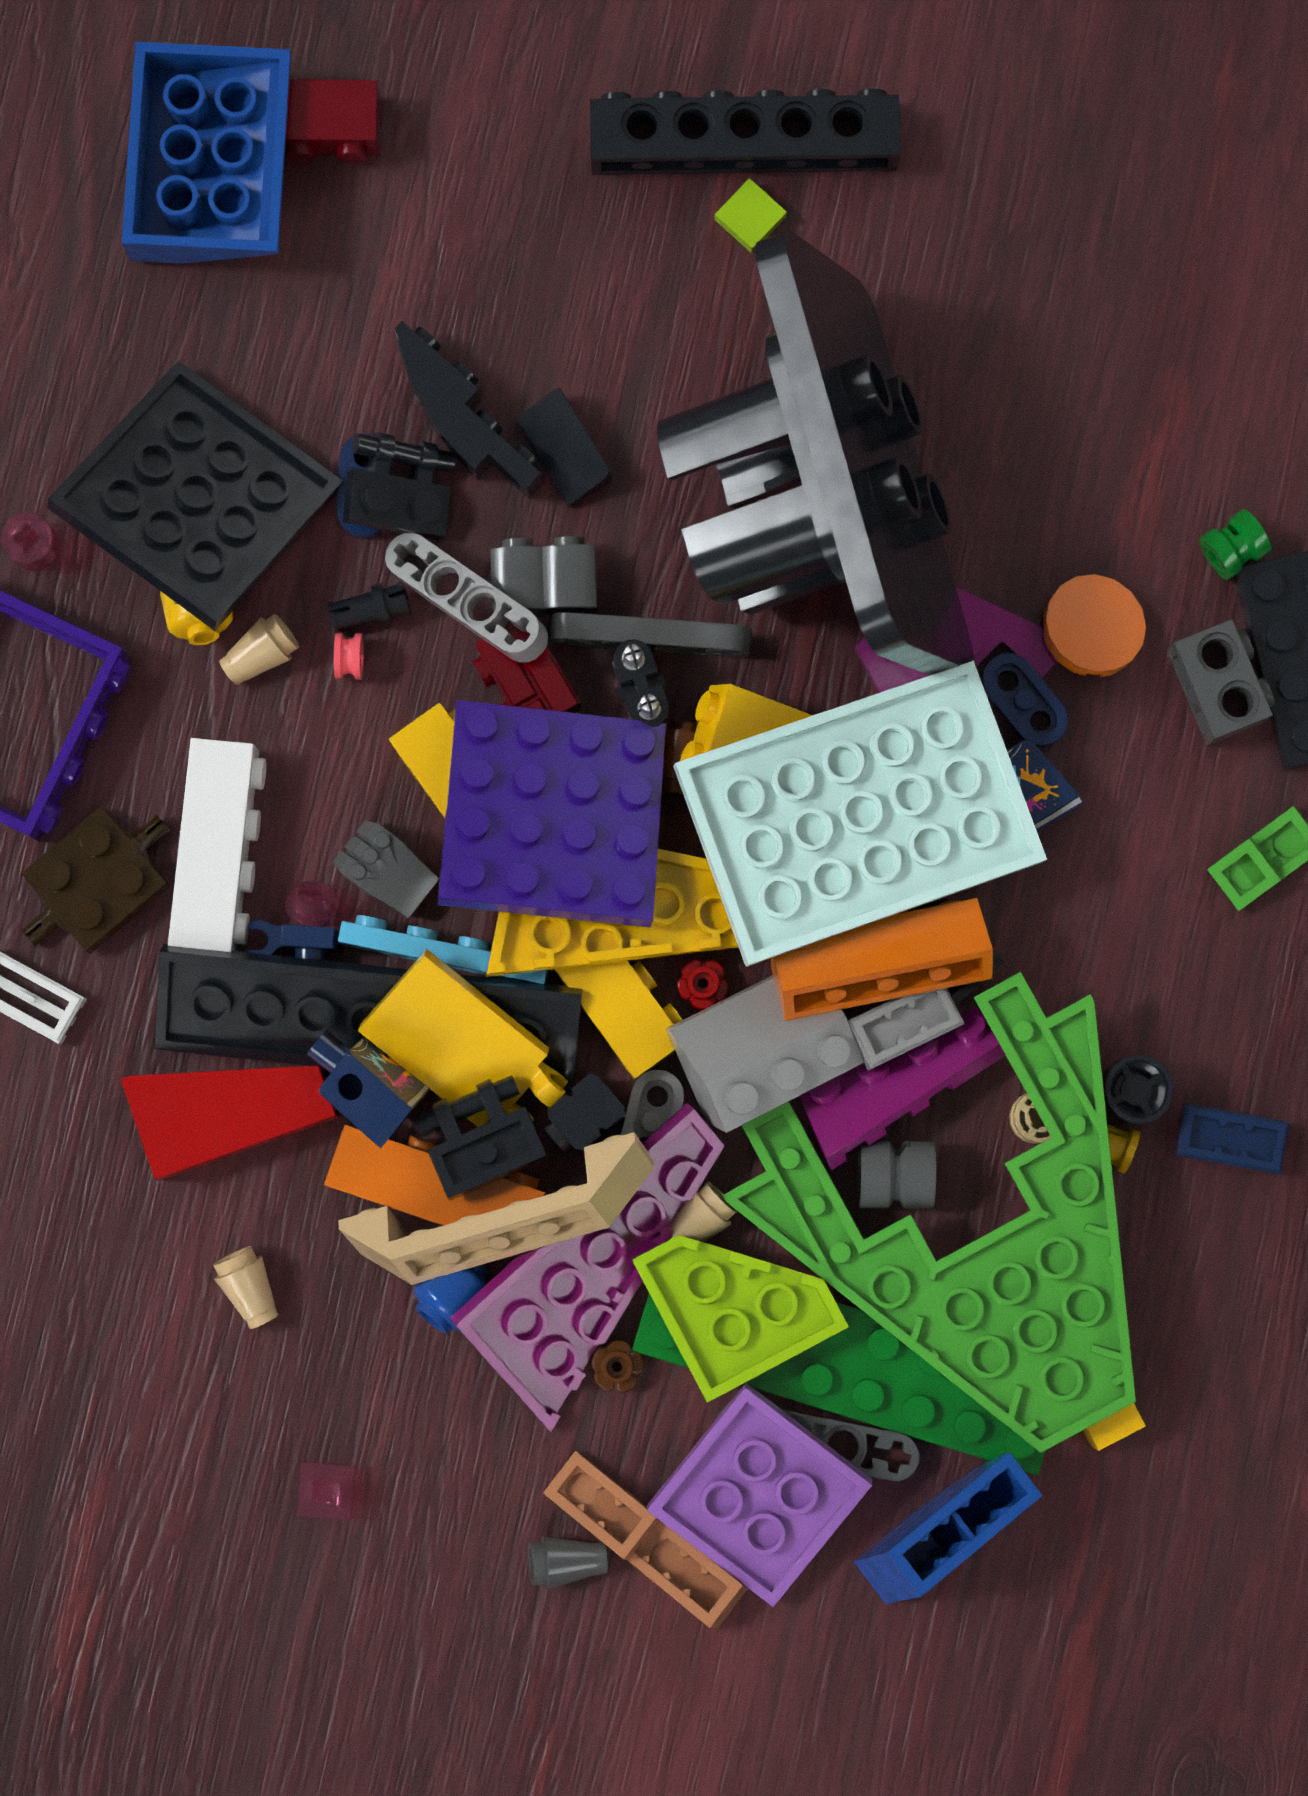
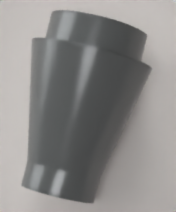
[528,1536,608,1590]

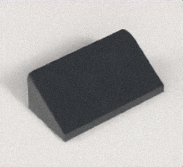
[516,387,612,507]

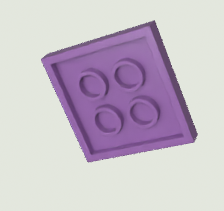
[647,1382,872,1607]

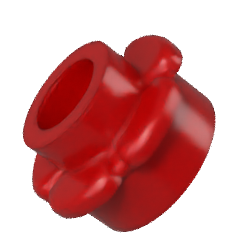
[677,959,729,1010]

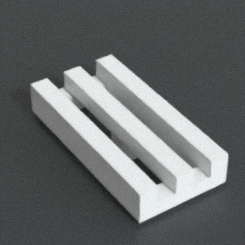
[0,952,87,1045]

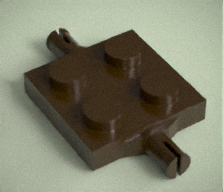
[21,806,171,954]

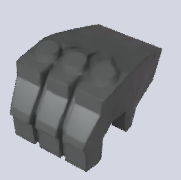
[332,820,440,918]

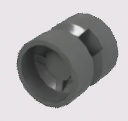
[857,1140,936,1210]

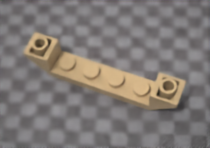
[338,1132,654,1285]

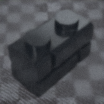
[544,1073,626,1154]

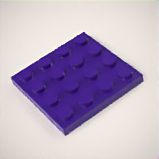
[437,700,666,927]

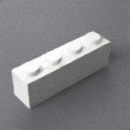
[168,738,266,952]

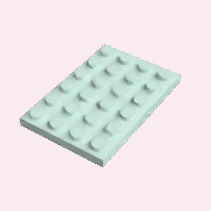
[673,660,1047,967]

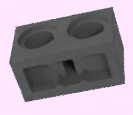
[1167,619,1275,746]

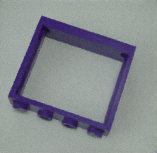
[0,591,131,842]

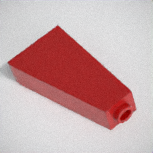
[121,1066,340,1180]

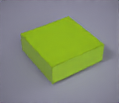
[714,178,787,254]

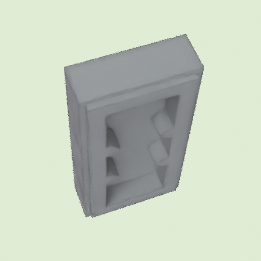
[848,988,965,1071]

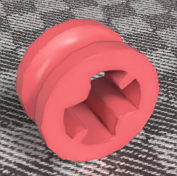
[334,633,364,680]

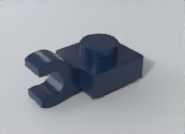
[246,920,342,961]

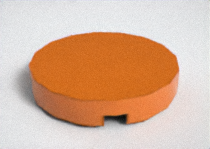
[1042,574,1146,677]

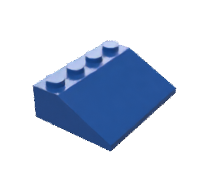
[122,41,292,263]

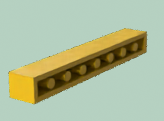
[389,702,683,1081]

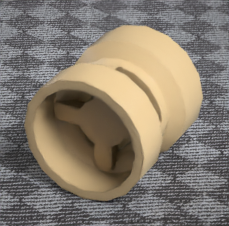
[1009,1093,1051,1144]

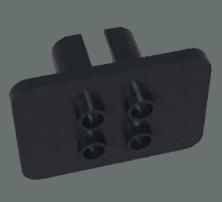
[657,230,974,675]

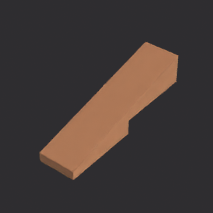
[543,1451,749,1630]

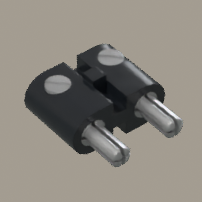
[612,639,669,727]

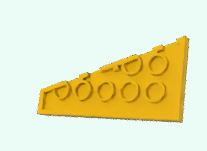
[486,849,738,977]

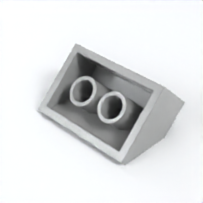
[666,975,865,1133]

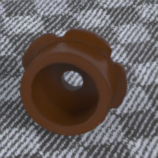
[591,1340,644,1393]

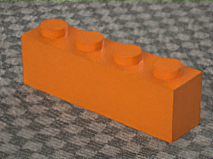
[771,898,993,1021]
[324,1125,547,1225]

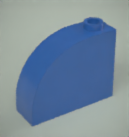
[853,1452,1043,1604]

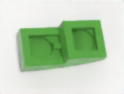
[1207,805,1308,911]

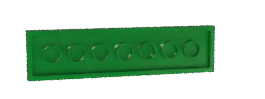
[632,1293,1045,1476]

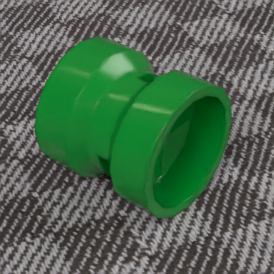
[1199,509,1272,580]

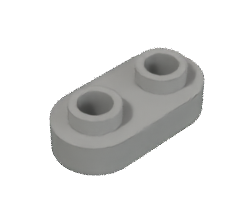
[621,1070,684,1139]

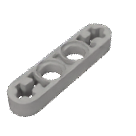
[385,533,548,662]

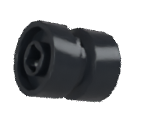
[1102,1055,1174,1126]

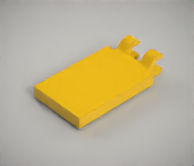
[358,949,568,1127]

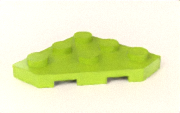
[632,1235,849,1403]

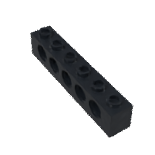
[590,88,900,175]

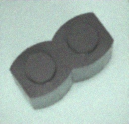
[490,536,598,616]

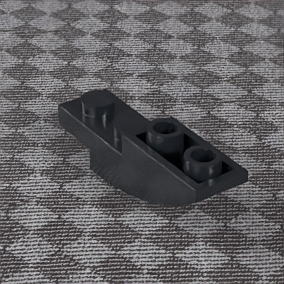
[395,321,543,499]

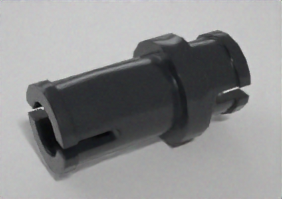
[327,581,412,633]

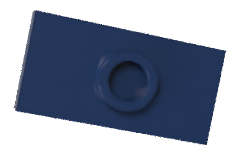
[1174,1103,1290,1175]

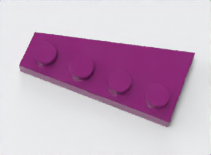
[798,1007,1005,1171]

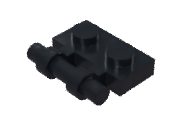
[342,432,456,540]
[414,1075,548,1201]

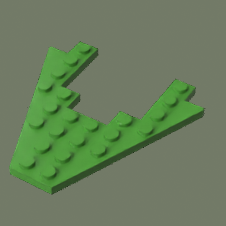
[723,972,1136,1453]

